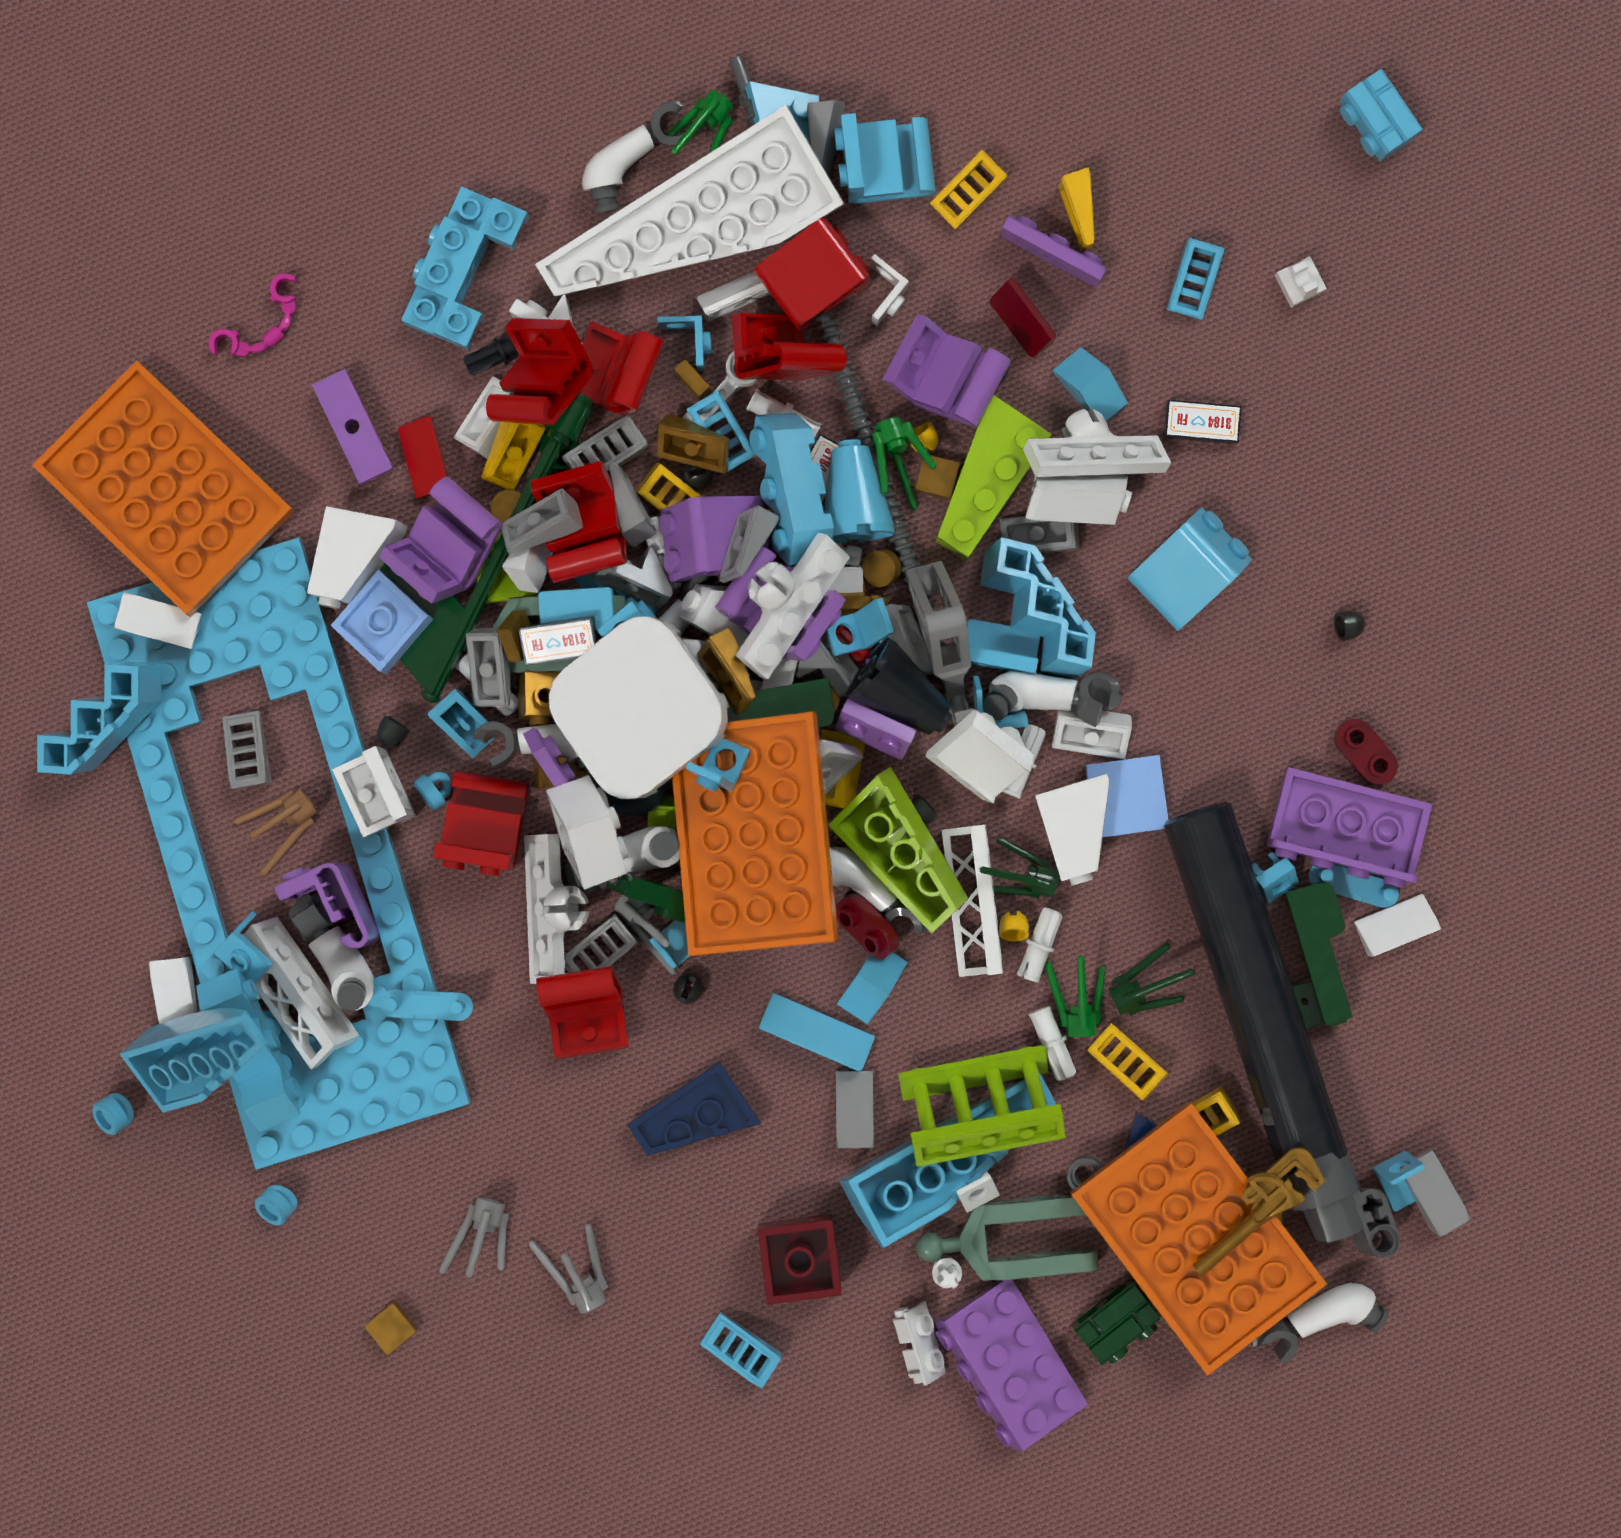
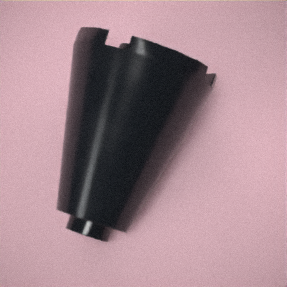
[845,637,952,735]

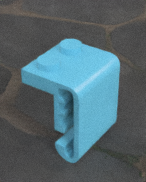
[834,113,936,204]
[1127,507,1252,631]

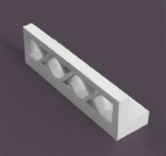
[942,825,1004,977]
[243,917,360,1070]

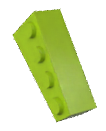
[936,395,1052,562]
[828,767,969,933]

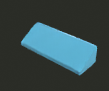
[758,993,875,1072]

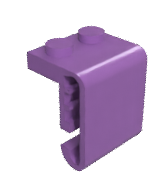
[882,314,1011,428]
[379,477,503,604]
[659,496,771,583]
[715,546,846,661]
[835,652,938,761]
[274,863,380,948]

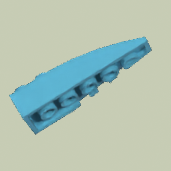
[120,1008,268,1113]
[839,1072,1056,1248]

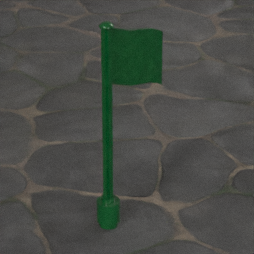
[380,393,593,703]

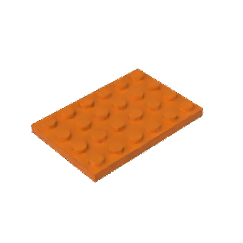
[32,360,295,617]
[672,712,839,956]
[1070,1102,1327,1376]

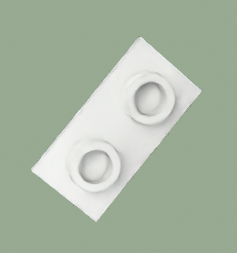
[892,1301,946,1386]

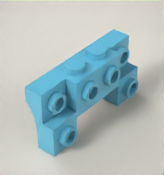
[401,186,529,351]

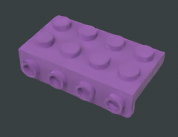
[1266,767,1432,889]
[935,1280,1088,1451]

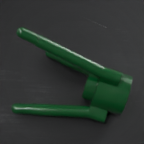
[973,837,1059,899]
[1108,943,1195,1016]

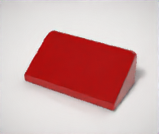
[397,416,449,499]

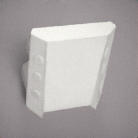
[926,709,1034,804]

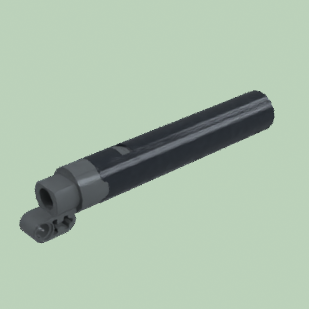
[1163,801,1400,1258]

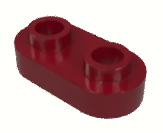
[1334,719,1398,785]
[836,893,899,959]

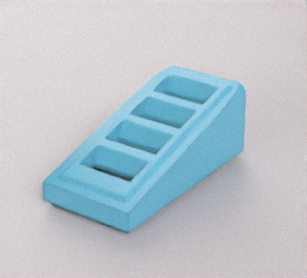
[1166,237,1225,320]
[686,390,756,473]
[700,1312,782,1389]

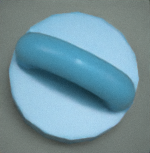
[413,772,452,811]
[92,1093,134,1135]
[255,1185,298,1226]

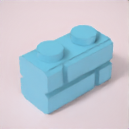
[1339,69,1423,162]

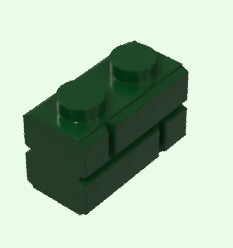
[1071,1278,1161,1365]

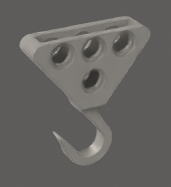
[905,561,973,727]

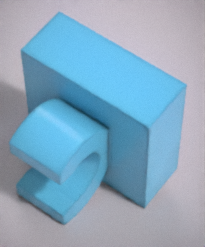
[1252,852,1299,904]

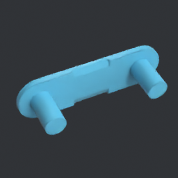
[1308,864,1399,908]
[380,989,473,1021]

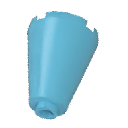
[824,439,895,544]

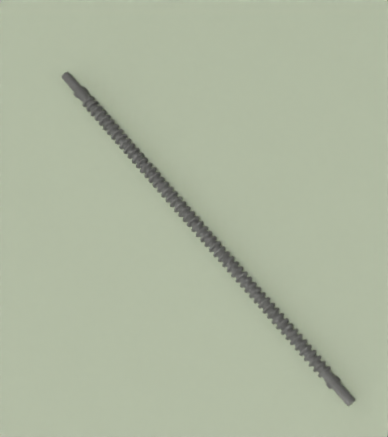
[729,56,967,718]

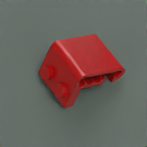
[753,217,871,331]
[732,313,847,380]
[486,318,593,425]
[579,321,665,415]
[531,461,627,583]
[433,770,529,876]
[536,966,630,1060]

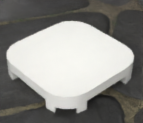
[549,617,730,799]

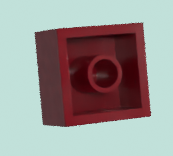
[757,1214,842,1305]

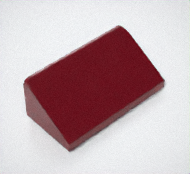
[989,277,1056,358]

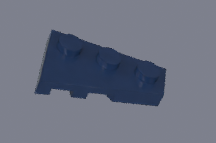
[627,1061,761,1156]

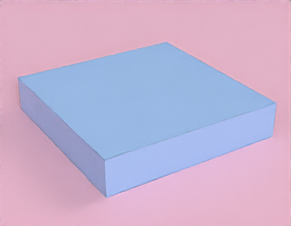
[331,569,434,675]
[1085,755,1169,837]

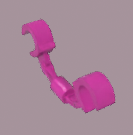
[208,273,298,357]

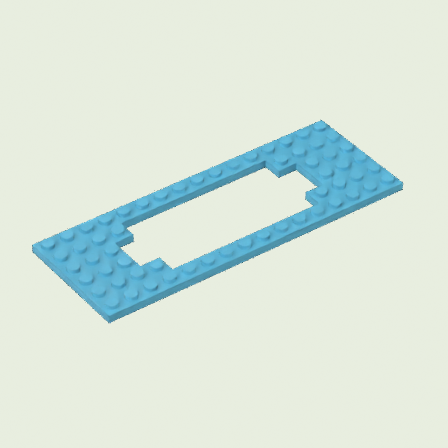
[87,538,471,1170]

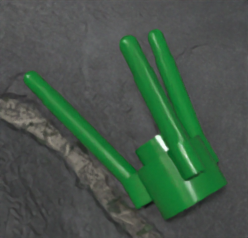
[665,90,734,155]
[872,417,937,511]
[1044,955,1105,1037]

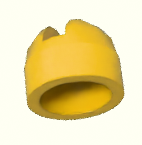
[909,422,939,452]
[999,911,1029,942]

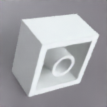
[546,775,628,889]

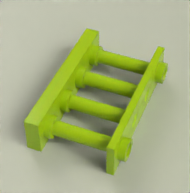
[898,1045,1065,1167]

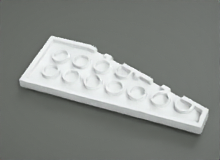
[535,105,845,296]

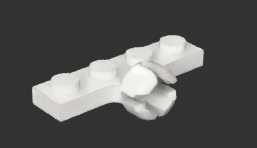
[1023,409,1171,477]
[735,533,850,680]
[524,834,589,984]

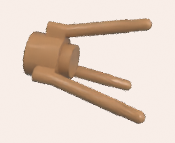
[234,788,318,876]

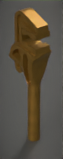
[1193,1147,1326,1277]

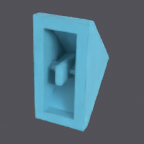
[1052,347,1128,421]
[427,689,496,759]
[837,953,908,1024]

